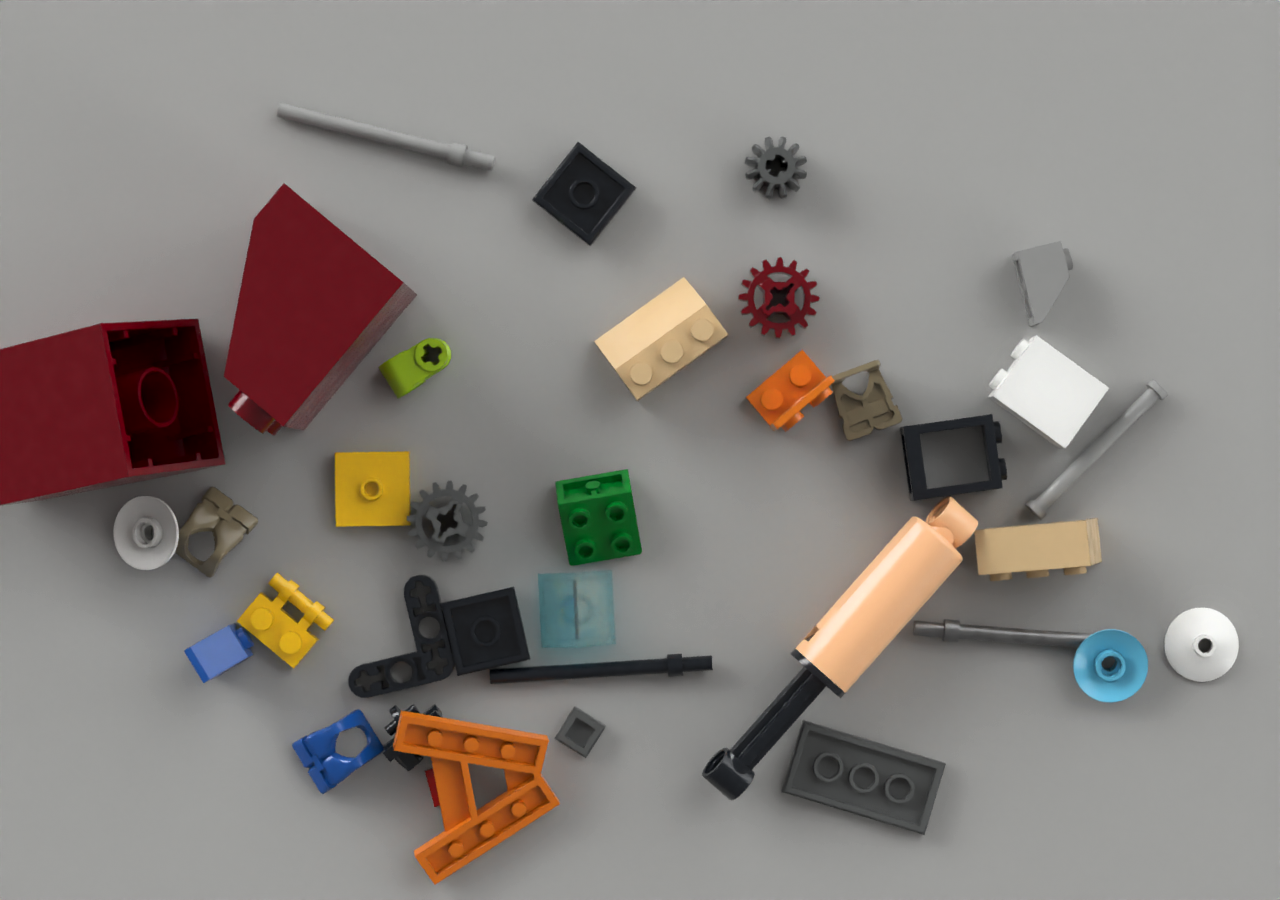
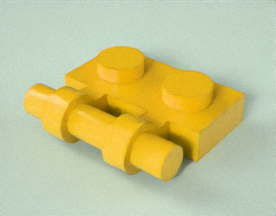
[237,573,334,669]

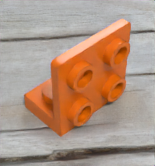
[745,349,835,432]

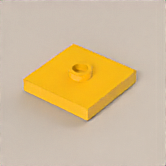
[335,451,411,527]

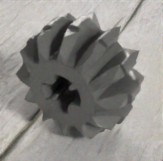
[745,137,807,200]

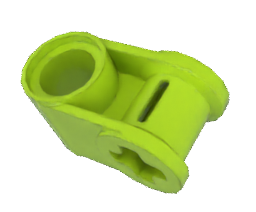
[378,338,451,399]

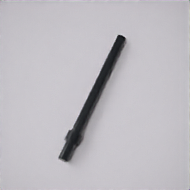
[489,654,713,684]

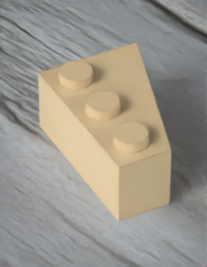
[974,518,1102,581]

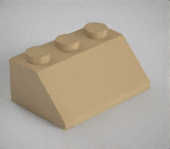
[594,277,728,401]

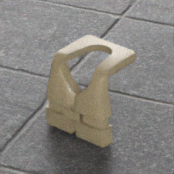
[831,360,903,441]
[175,487,258,578]

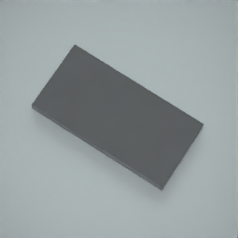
[781,720,946,835]

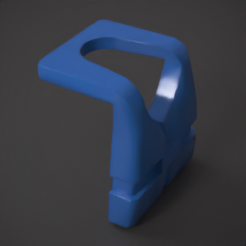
[292,709,384,794]

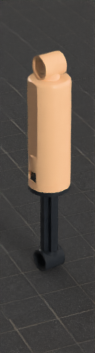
[702,496,978,800]

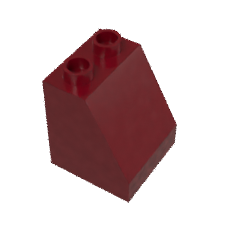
[224,183,417,436]
[0,319,225,506]

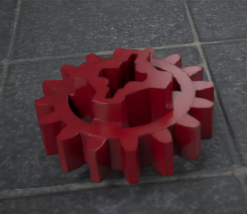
[738,257,820,339]

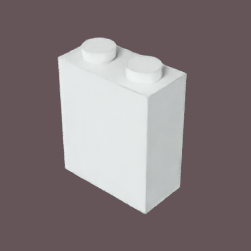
[988,335,1109,449]

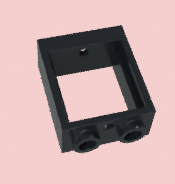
[900,414,1007,501]

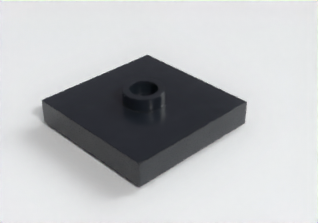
[532,142,636,247]
[441,587,531,676]

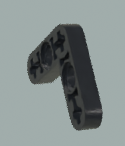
[348,575,455,698]

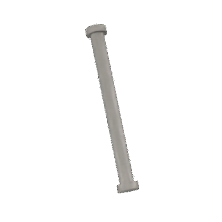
[1025,380,1168,520]

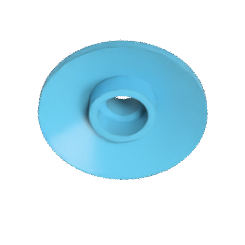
[1073,629,1148,703]

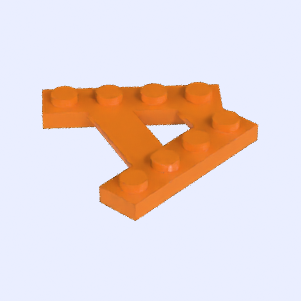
[393,710,560,885]

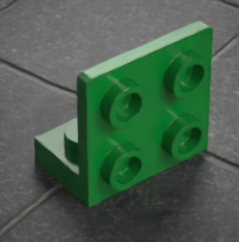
[555,469,642,566]

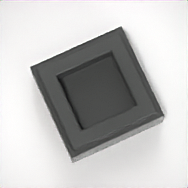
[555,706,606,758]

